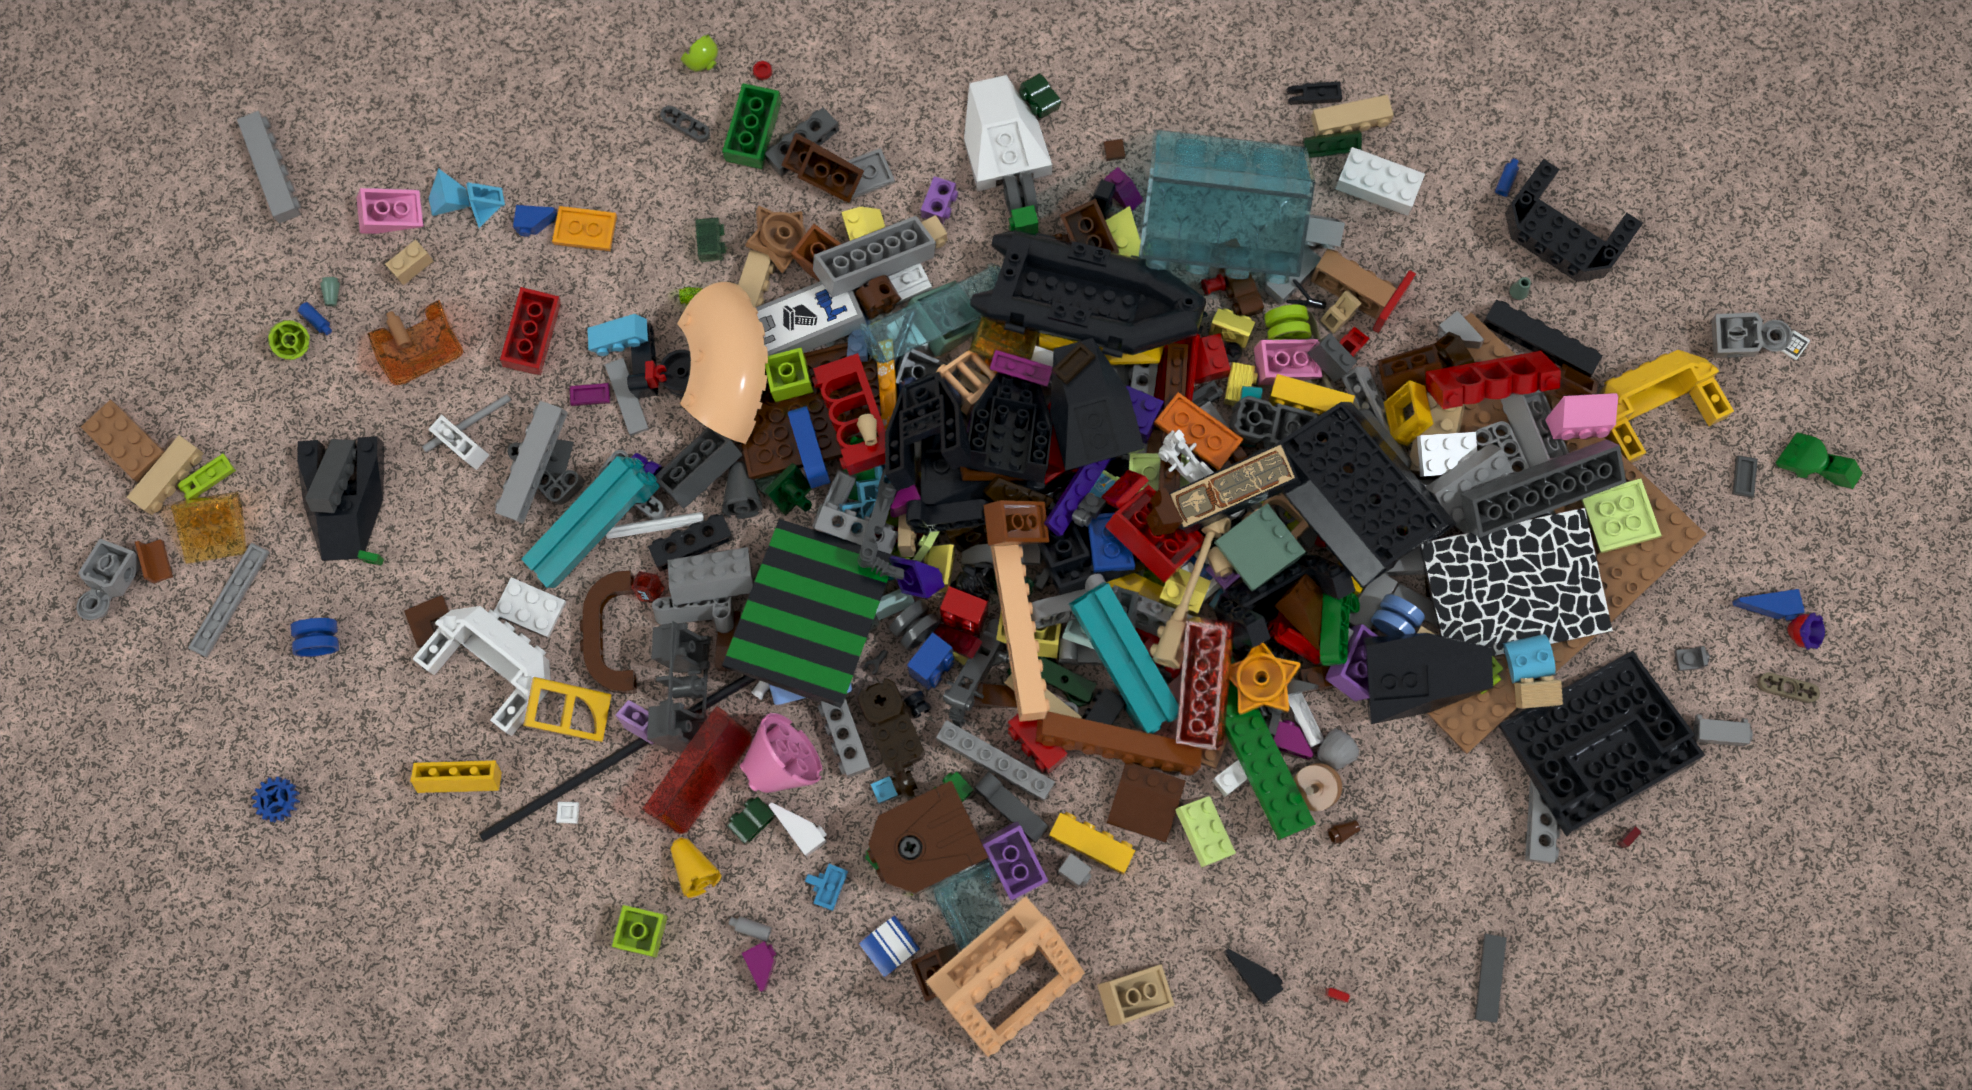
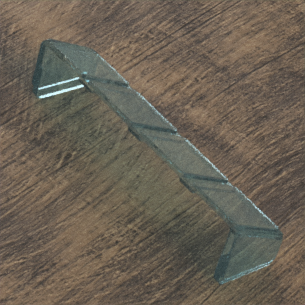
[860,263,1001,363]

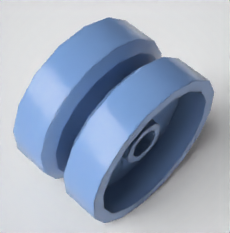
[1371,594,1425,636]

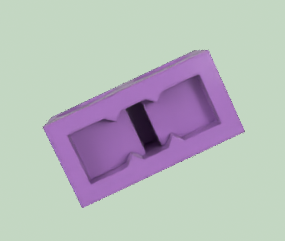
[921,176,958,224]

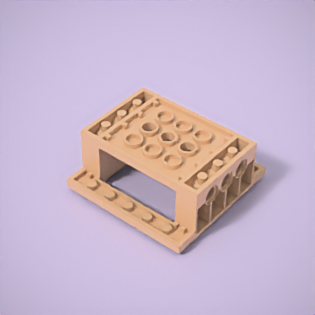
[926,896,1085,1057]

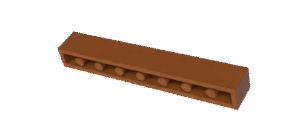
[1036,711,1202,776]

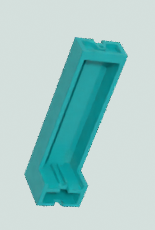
[522,456,660,588]
[1068,582,1182,733]

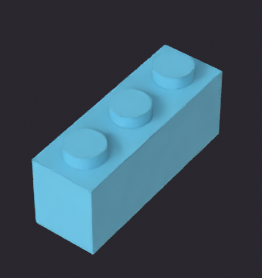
[588,314,648,356]

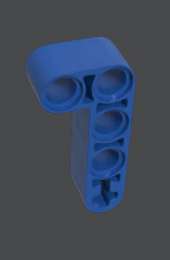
[788,406,831,489]

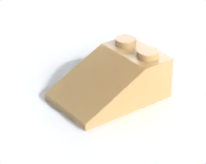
[1097,964,1175,1026]

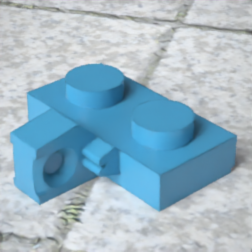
[805,864,849,911]

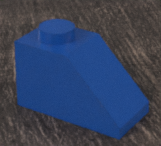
[513,205,558,237]

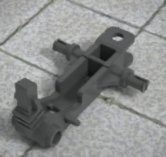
[857,468,904,580]
[943,619,1010,728]

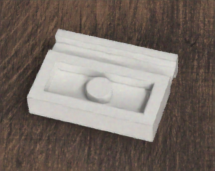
[889,263,932,305]

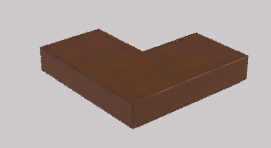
[404,595,449,648]

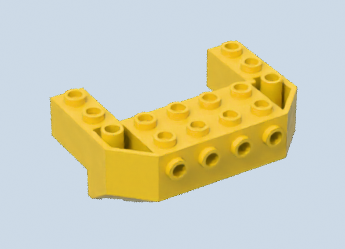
[1599,350,1734,463]

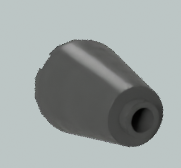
[722,461,763,519]

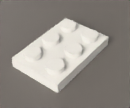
[1417,432,1477,477]
[494,577,566,638]

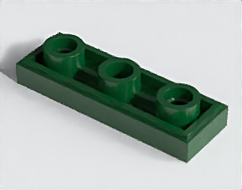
[1040,657,1096,703]

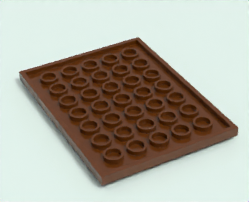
[742,334,881,480]

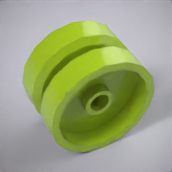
[1264,305,1312,340]

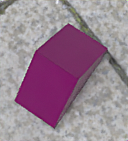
[890,485,921,518]

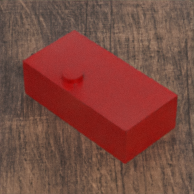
[500,287,561,375]

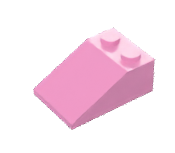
[356,188,423,234]
[1254,339,1322,385]

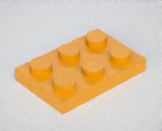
[552,206,617,251]

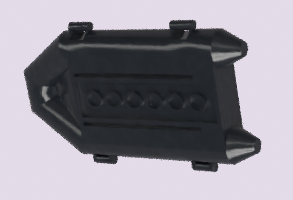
[970,230,1206,358]

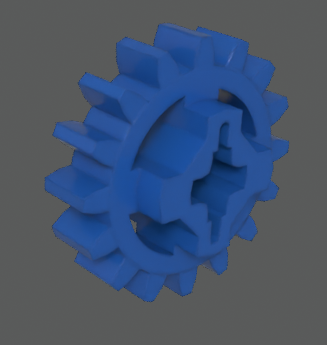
[252,777,300,823]

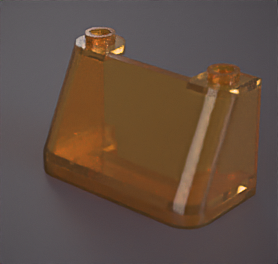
[367,300,463,385]

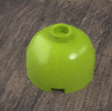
[680,34,718,72]
[268,320,310,360]

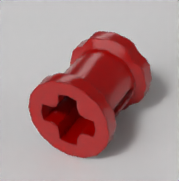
[1201,274,1226,296]

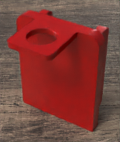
[1266,611,1320,665]

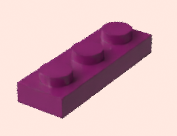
[990,350,1053,387]

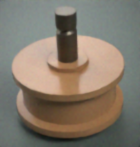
[1294,763,1342,811]

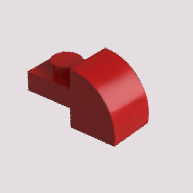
[1340,327,1370,358]

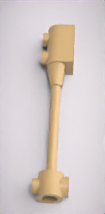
[1150,517,1231,669]

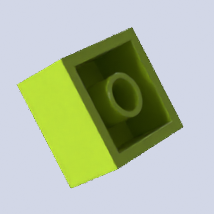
[765,347,814,402]
[612,905,668,958]

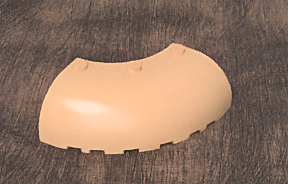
[677,282,768,444]

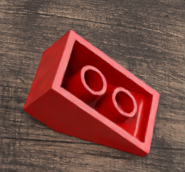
[1194,333,1231,385]

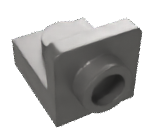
[1674,646,1710,671]

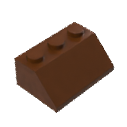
[1060,198,1120,254]
[1378,343,1443,399]

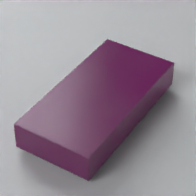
[570,383,610,406]

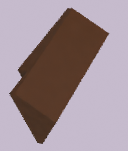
[781,133,864,203]

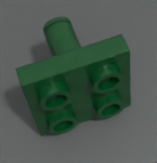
[764,463,812,516]

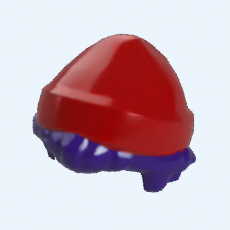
[1787,612,1825,650]

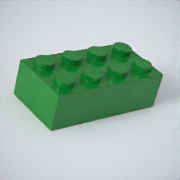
[722,83,782,169]

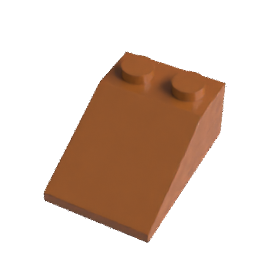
[984,500,1049,546]

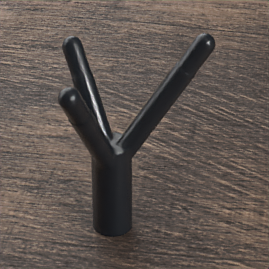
[1286,279,1326,309]

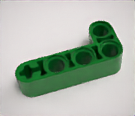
[1320,593,1360,666]

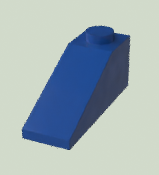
[1733,589,1805,622]

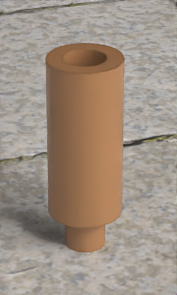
[386,311,412,350]

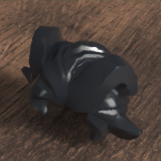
[950,564,991,601]

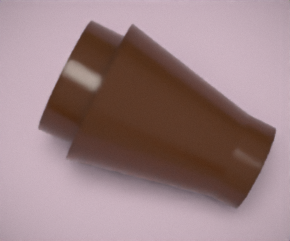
[1327,820,1360,844]

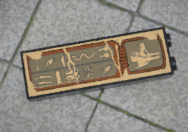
[1169,442,1301,534]

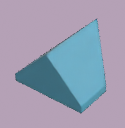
[429,168,470,216]
[466,182,505,228]

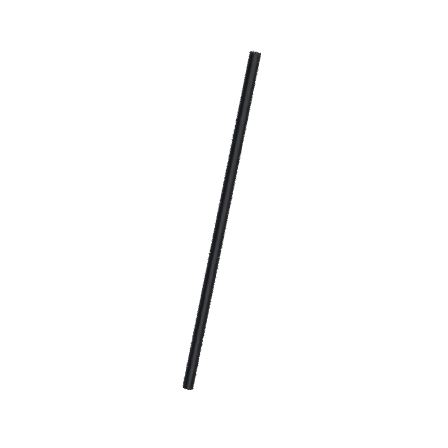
[479,675,757,842]

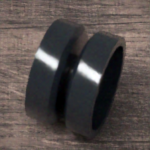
[659,349,691,399]

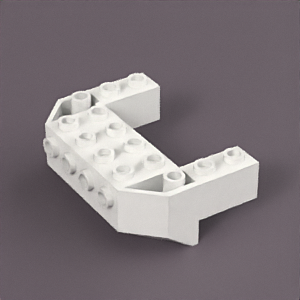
[412,606,551,736]

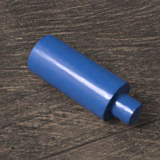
[1495,159,1519,197]
[298,302,332,335]

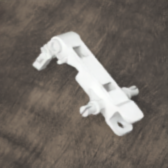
[1158,429,1243,520]

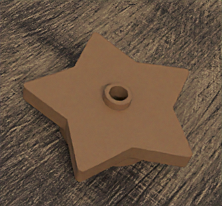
[745,206,806,273]

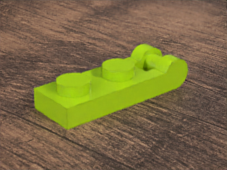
[177,454,236,502]

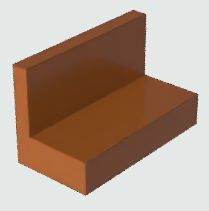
[135,539,173,584]

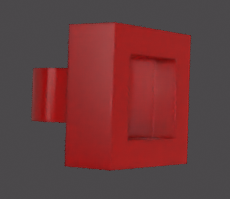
[645,361,667,388]

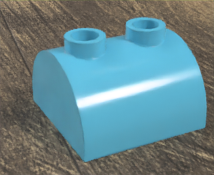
[1503,634,1556,684]

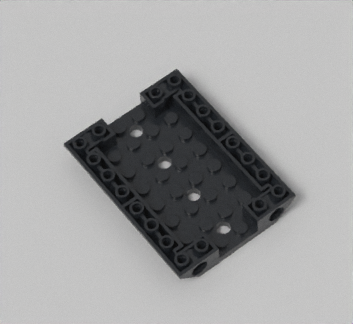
[1277,402,1457,588]

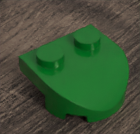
[1775,432,1829,478]

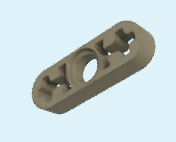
[1757,673,1820,703]

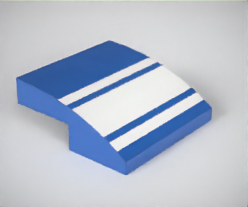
[859,915,920,977]

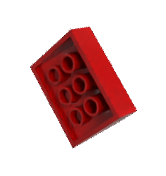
[1105,485,1205,583]

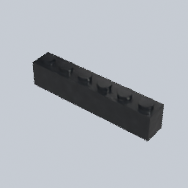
[1483,299,1603,377]

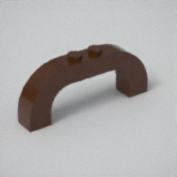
[580,570,637,694]

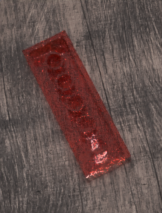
[1176,616,1234,750]

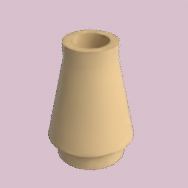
[857,414,877,446]

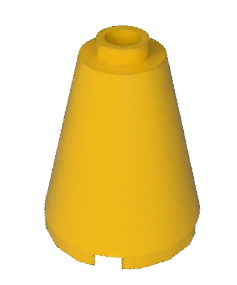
[670,838,722,898]

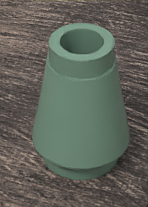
[320,277,340,306]
[1510,277,1531,300]

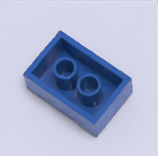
[907,632,954,690]

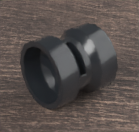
[904,691,932,719]

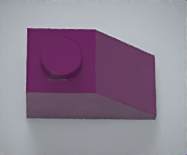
[1104,167,1144,211]
[1273,720,1313,760]
[742,941,777,992]

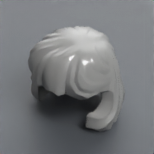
[1317,728,1359,770]

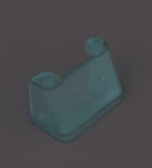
[934,861,1005,952]

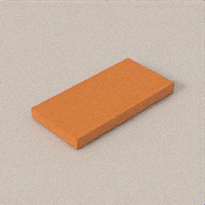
[1154,392,1243,471]

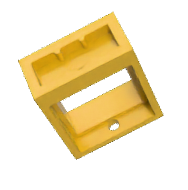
[1383,380,1433,446]

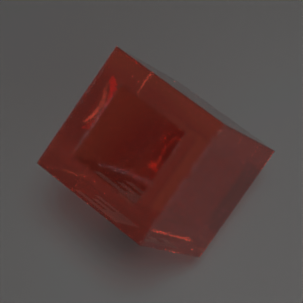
[631,571,664,603]

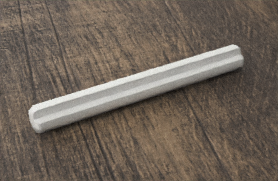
[605,512,704,539]

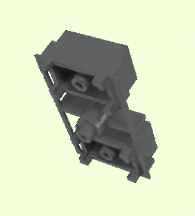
[647,621,711,752]

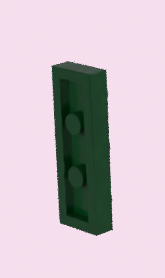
[1303,131,1362,158]

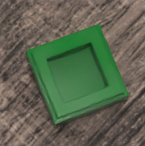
[357,550,384,566]

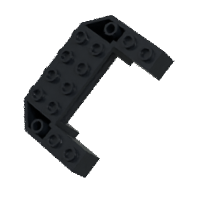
[1505,159,1643,282]
[1214,554,1355,650]

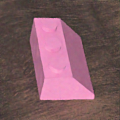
[1545,393,1618,440]

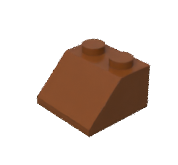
[790,224,841,282]

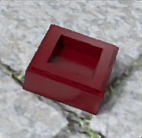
[1617,826,1641,848]

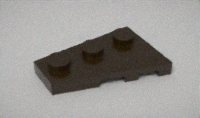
[983,476,1054,509]

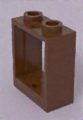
[1549,363,1599,400]

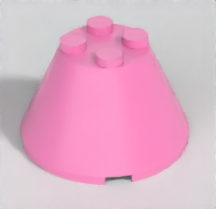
[740,713,822,793]

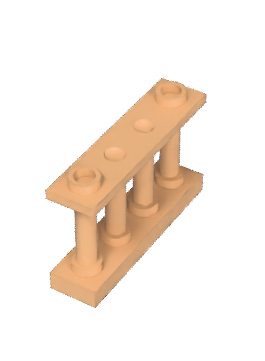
[936,333,996,415]

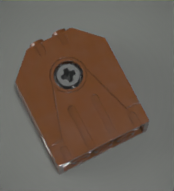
[867,780,988,895]

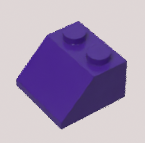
[889,556,945,599]

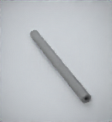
[422,394,511,453]

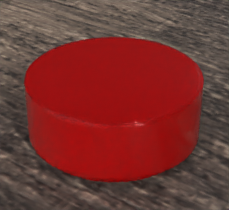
[753,61,772,80]

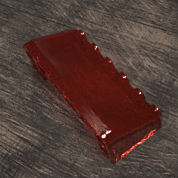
[642,705,752,834]

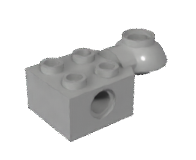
[1712,313,1793,358]
[76,539,141,620]

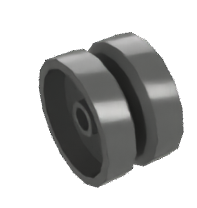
[1003,171,1038,217]
[889,600,941,651]

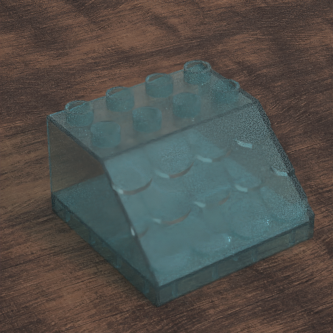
[1139,129,1315,284]

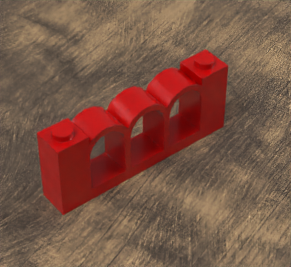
[1426,351,1561,409]
[812,353,886,476]

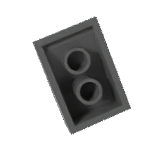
[895,346,959,390]

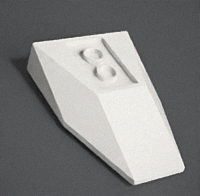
[964,75,1052,191]

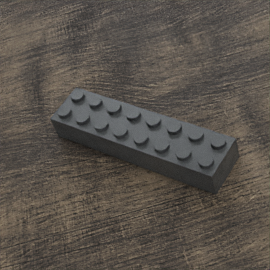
[1461,439,1626,538]

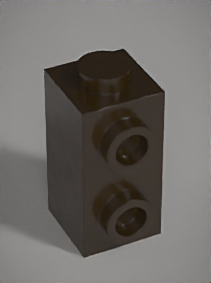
[1434,332,1475,368]

